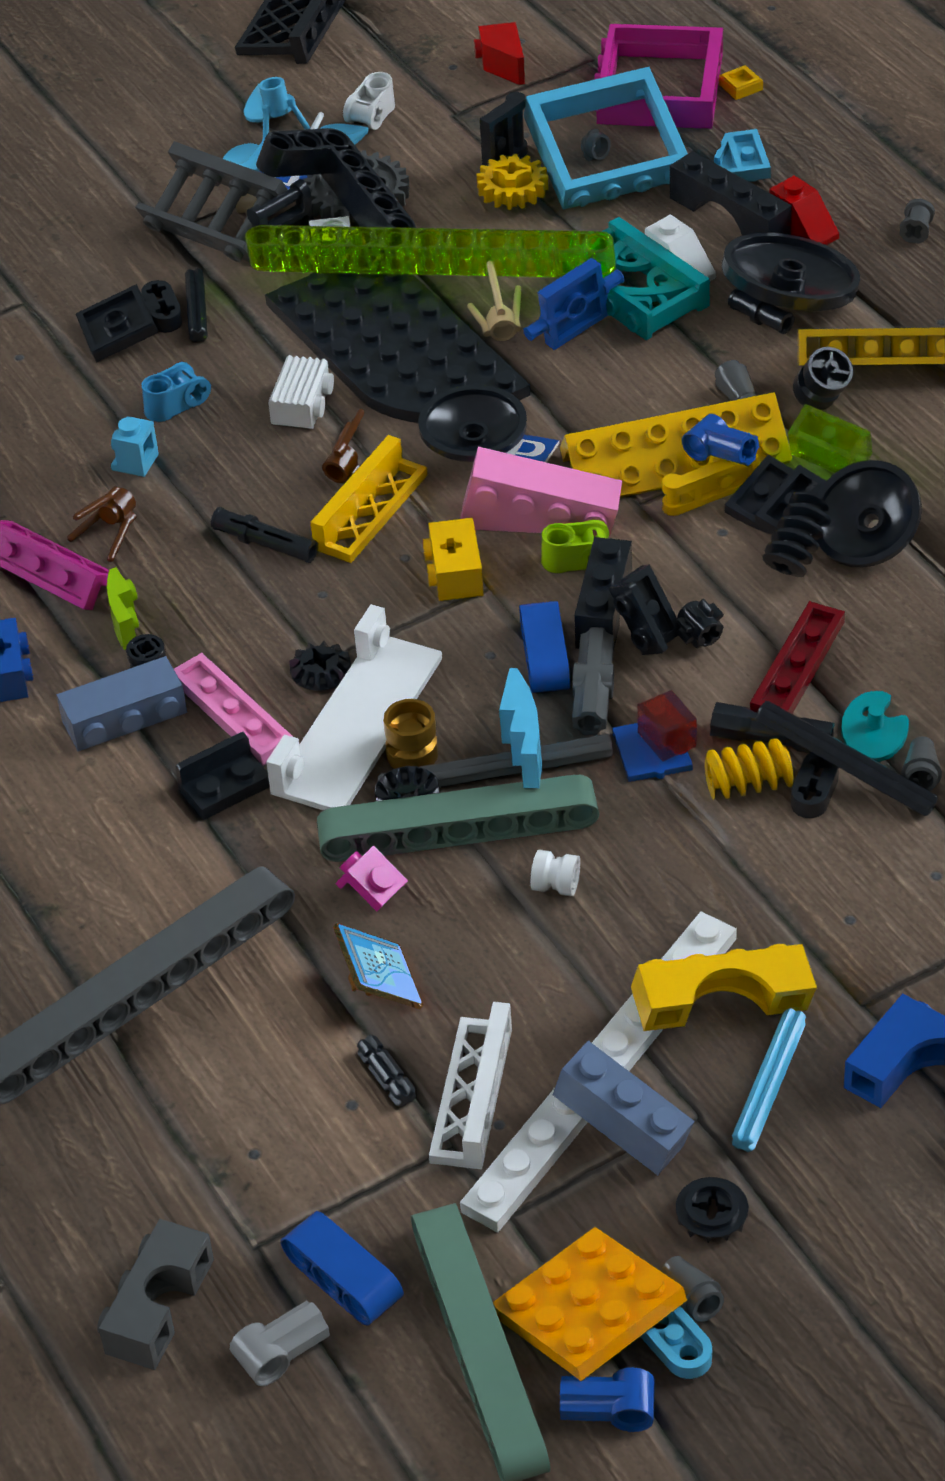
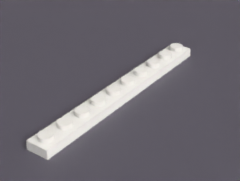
[460,912,737,1233]

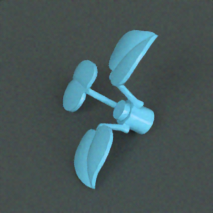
[223,77,369,172]

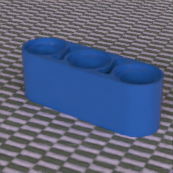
[519,601,570,693]
[280,1211,404,1326]

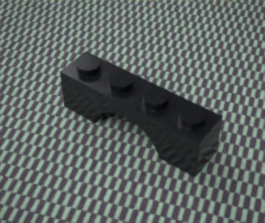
[670,151,792,236]

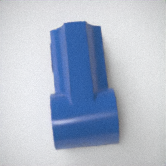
[682,414,760,466]
[560,1367,655,1432]

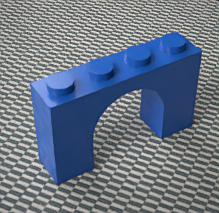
[844,993,945,1108]

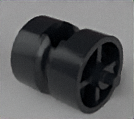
[793,347,853,411]

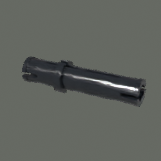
[211,507,318,563]

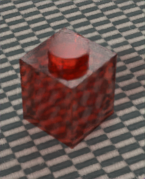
[637,690,697,762]

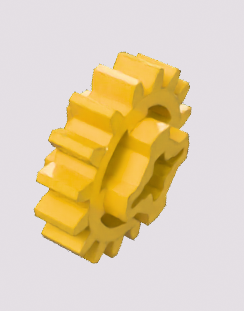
[476,154,549,210]

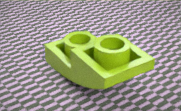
[107,567,139,650]

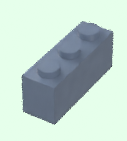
[56,656,187,751]
[552,1040,695,1176]

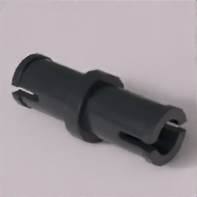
[728,288,795,334]

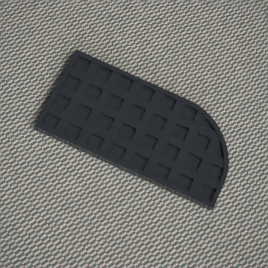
[265,247,530,423]

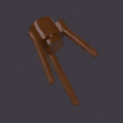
[322,409,365,483]
[67,486,137,562]

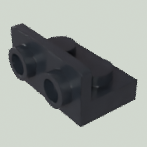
[176,732,270,821]

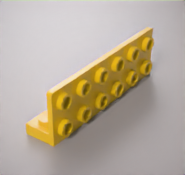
[560,392,792,498]

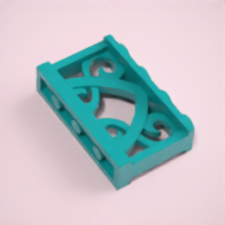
[556,217,710,340]

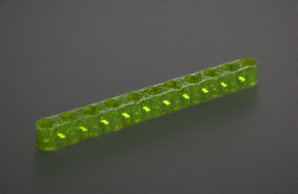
[245,225,616,278]

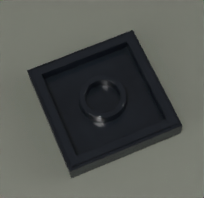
[76,284,159,363]

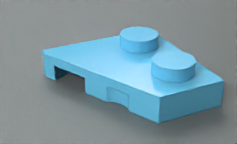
[714,129,771,182]

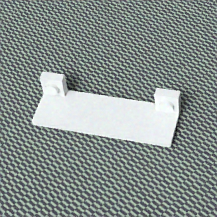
[266,604,442,810]

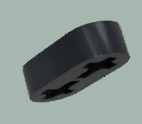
[141,280,182,333]
[791,752,839,818]

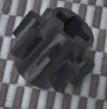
[676,599,724,648]

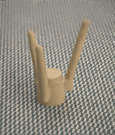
[467,261,521,341]

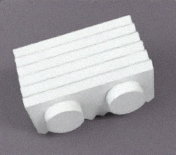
[268,355,334,429]

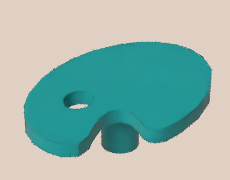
[841,691,909,762]

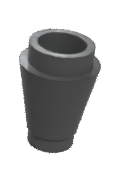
[715,360,757,401]
[901,736,942,791]
[661,1256,724,1322]

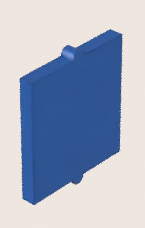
[612,716,693,782]

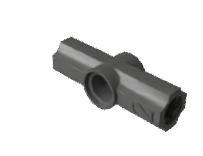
[572,627,614,735]

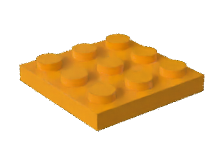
[493,1227,687,1381]

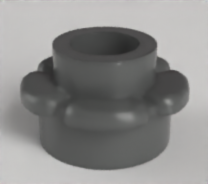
[581,129,611,161]

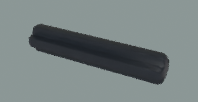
[185,268,208,342]

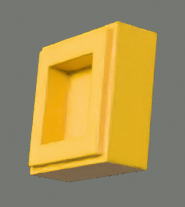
[719,65,763,100]

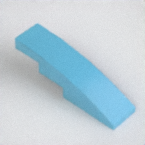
[499,668,542,788]

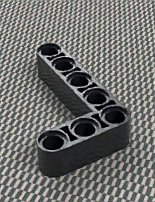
[256,128,416,259]

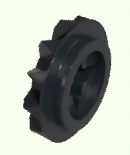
[289,640,351,691]
[374,766,439,801]
[676,1177,749,1243]

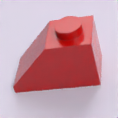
[473,22,525,85]
[769,175,839,245]

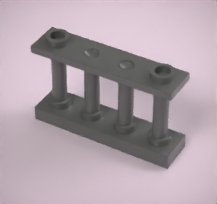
[135,141,288,264]

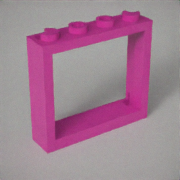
[594,24,723,129]

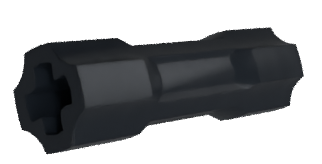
[710,702,835,753]

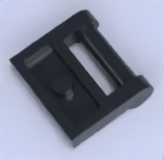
[480,92,528,166]
[247,179,314,263]

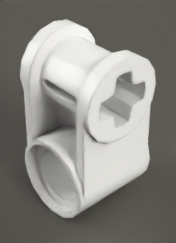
[343,72,395,130]

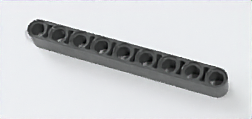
[0,866,295,1104]

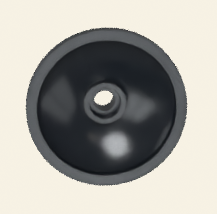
[418,385,527,462]
[815,460,922,567]

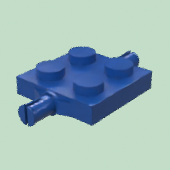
[523,258,624,350]

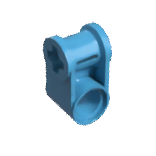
[142,362,211,422]

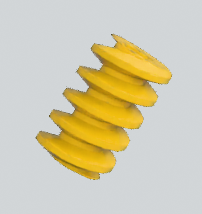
[704,738,794,800]

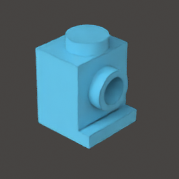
[111,416,159,477]

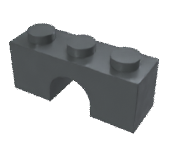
[97,1219,214,1370]

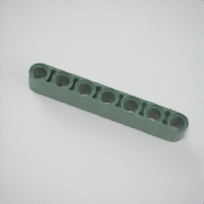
[316,775,599,862]
[411,1203,550,1481]

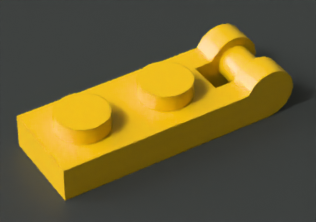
[662,453,759,516]

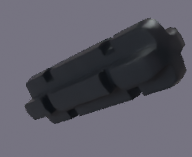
[357,1035,416,1107]

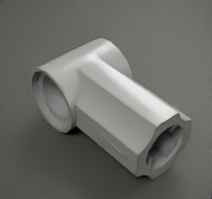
[229,1300,330,1386]

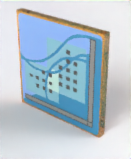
[333,923,424,1009]

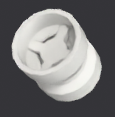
[530,850,580,896]

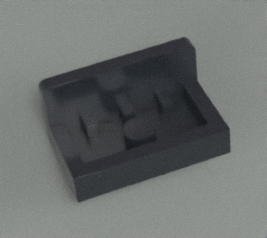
[608,564,681,655]

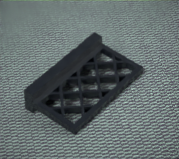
[235,0,346,64]

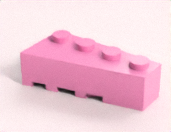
[460,447,622,537]

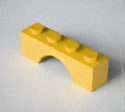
[631,944,817,1031]

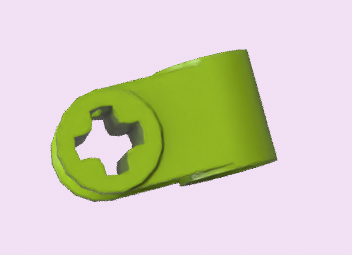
[541,520,609,573]

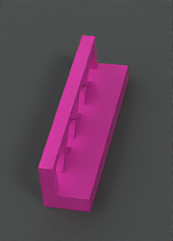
[0,520,109,610]

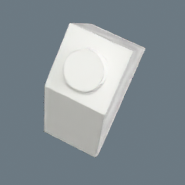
[645,214,716,281]

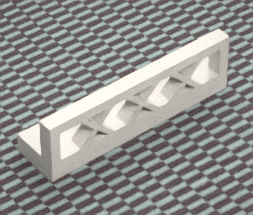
[429,1002,512,1170]

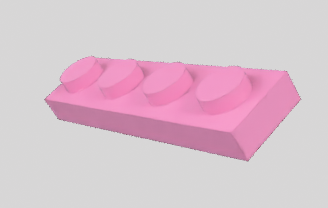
[174,653,293,766]

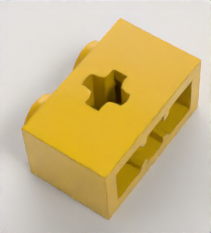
[423,518,484,601]

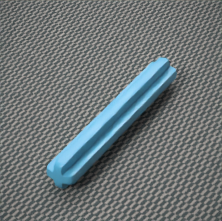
[732,1008,806,1152]

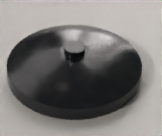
[722,233,860,311]

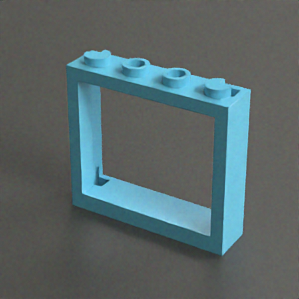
[524,67,688,210]

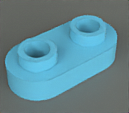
[640,1306,712,1379]

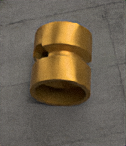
[383,699,438,769]

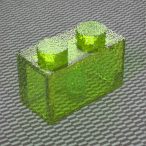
[788,404,873,473]

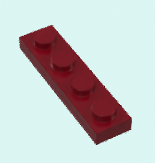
[750,601,845,714]

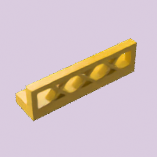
[310,435,428,563]

